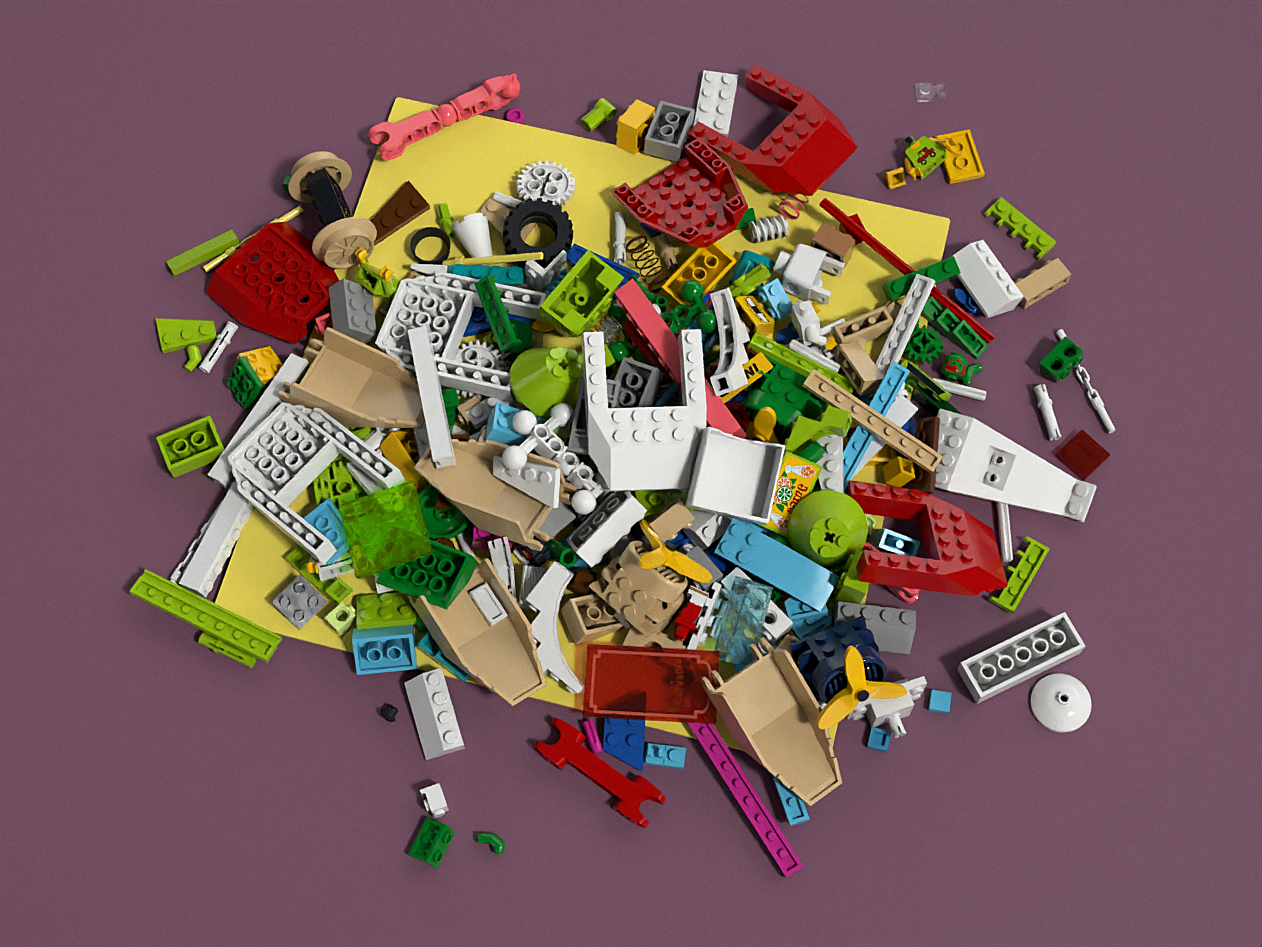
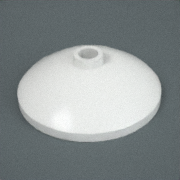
[1030,673,1091,733]

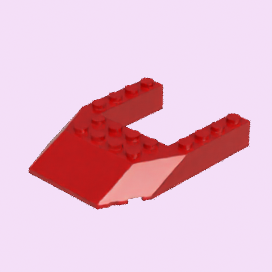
[687,64,857,196]
[844,480,1008,597]

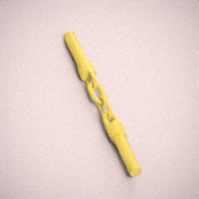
[203,205,303,273]

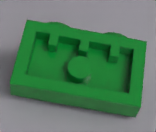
[408,818,455,869]

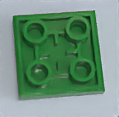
[226,356,264,409]

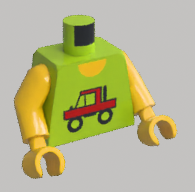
[903,136,957,181]

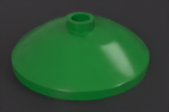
[413,486,470,540]

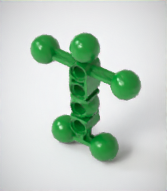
[607,279,718,366]

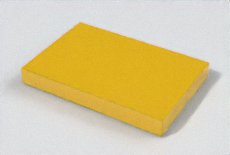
[935,129,985,184]

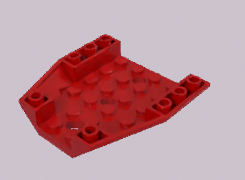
[611,138,748,248]
[206,222,340,344]

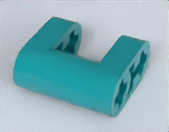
[729,250,775,296]

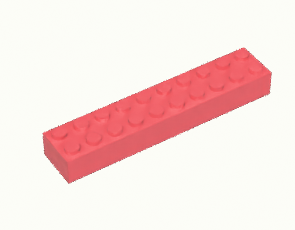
[615,278,747,439]

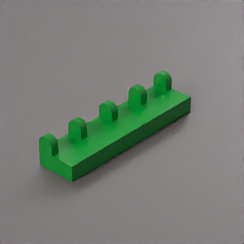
[474,275,522,351]

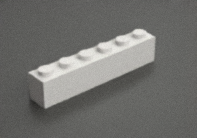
[179,481,255,598]

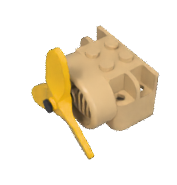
[589,518,713,638]

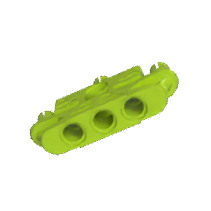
[313,454,366,529]

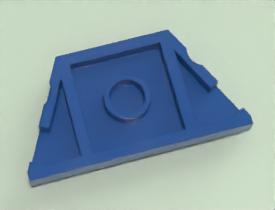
[603,692,647,771]

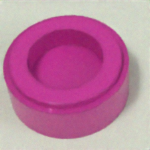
[506,108,524,124]

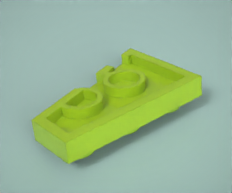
[156,318,217,353]

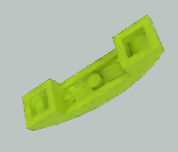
[285,545,353,604]

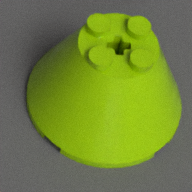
[509,347,582,419]
[788,490,868,568]

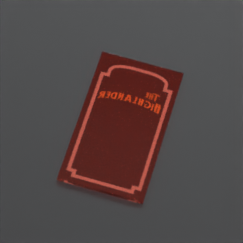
[582,644,721,725]

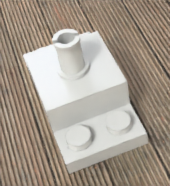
[846,676,927,738]

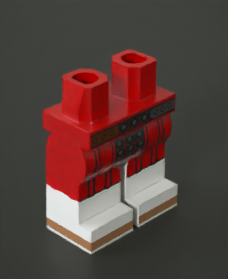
[674,586,709,645]

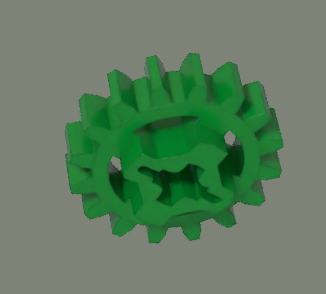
[903,325,944,365]

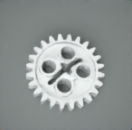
[517,160,575,206]
[453,340,506,399]

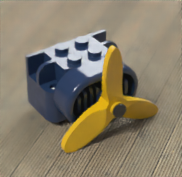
[789,615,908,729]

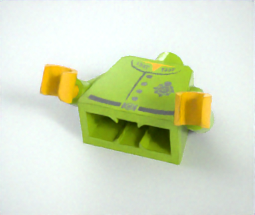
[355,247,400,298]

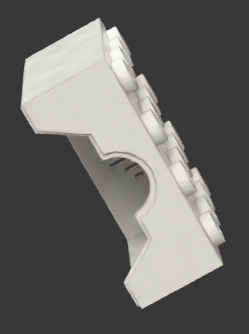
[685,427,785,525]

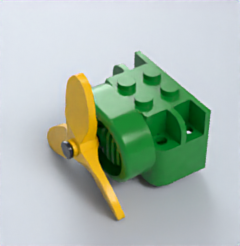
[735,355,828,453]

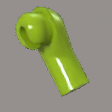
[184,345,201,373]

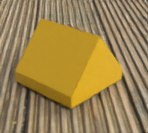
[883,167,906,190]

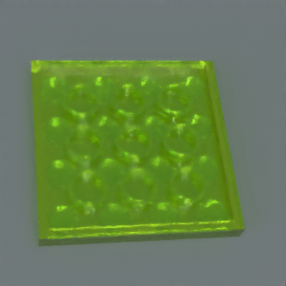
[339,480,433,579]

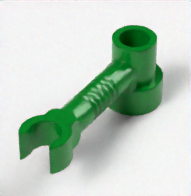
[625,275,667,313]

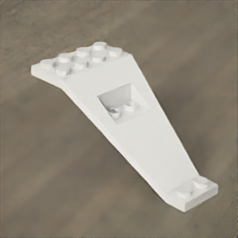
[935,409,1097,523]

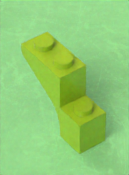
[784,406,853,455]

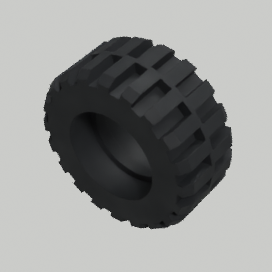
[502,198,573,269]

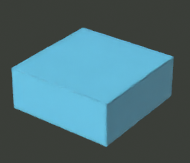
[928,689,952,714]

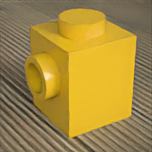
[883,456,915,487]

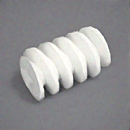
[749,215,789,243]

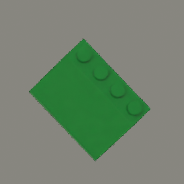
[376,529,478,610]

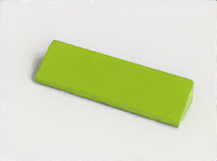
[166,229,240,276]

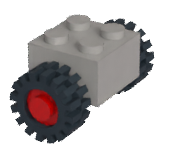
[515,495,593,567]

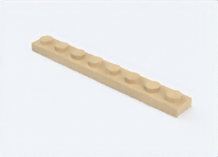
[802,369,943,474]

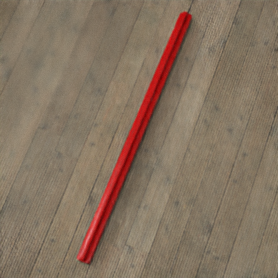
[819,198,995,343]

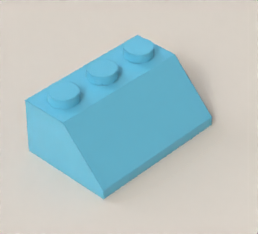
[352,625,417,675]

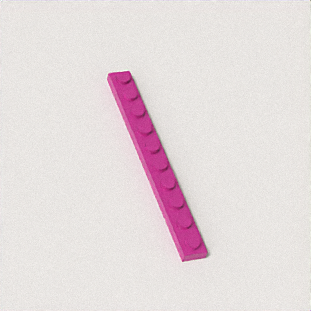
[675,693,804,878]

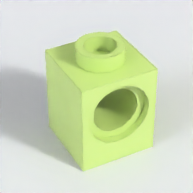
[325,602,357,637]

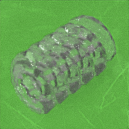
[589,314,623,346]

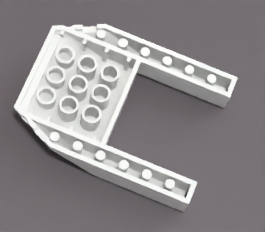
[375,272,548,402]
[581,329,707,491]
[228,402,405,565]

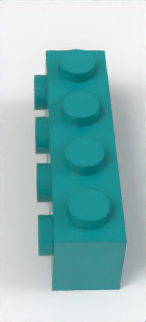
[449,264,525,289]

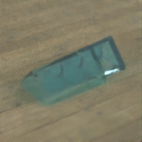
[713,576,773,665]

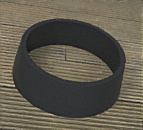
[410,227,451,265]

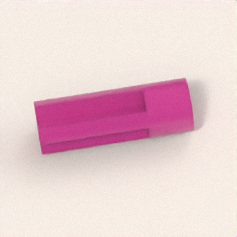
[582,720,604,756]

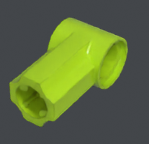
[581,98,617,132]

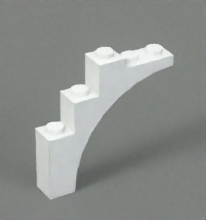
[710,287,750,396]
[526,561,587,694]

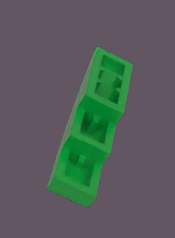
[921,296,988,359]

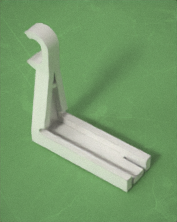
[488,536,519,606]

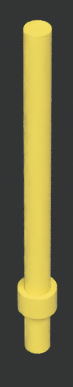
[443,252,543,266]

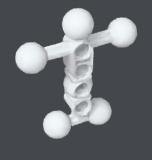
[502,403,611,515]

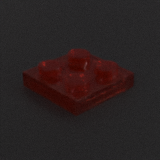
[1055,430,1111,481]

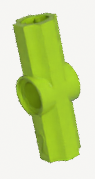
[729,263,771,303]

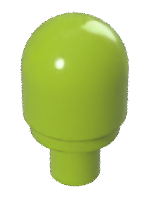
[483,332,498,348]

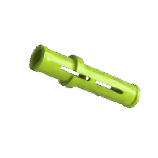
[198,632,257,668]

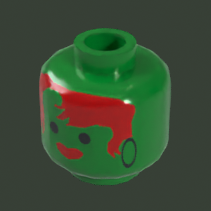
[941,352,968,381]

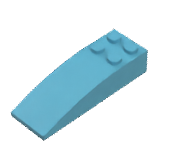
[714,518,840,612]

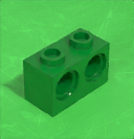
[1040,336,1083,383]

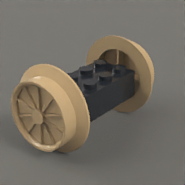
[288,151,377,269]

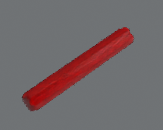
[622,320,671,382]

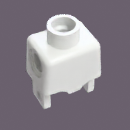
[774,243,845,305]

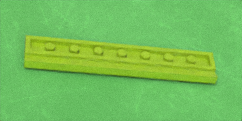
[129,569,282,663]

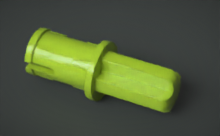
[437,203,456,238]

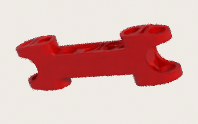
[533,718,667,828]

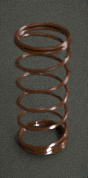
[626,235,669,293]

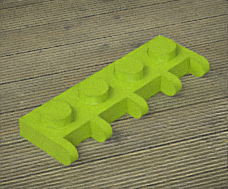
[984,197,1056,260]
[989,536,1050,614]

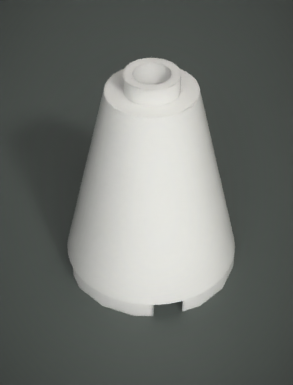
[452,213,493,266]

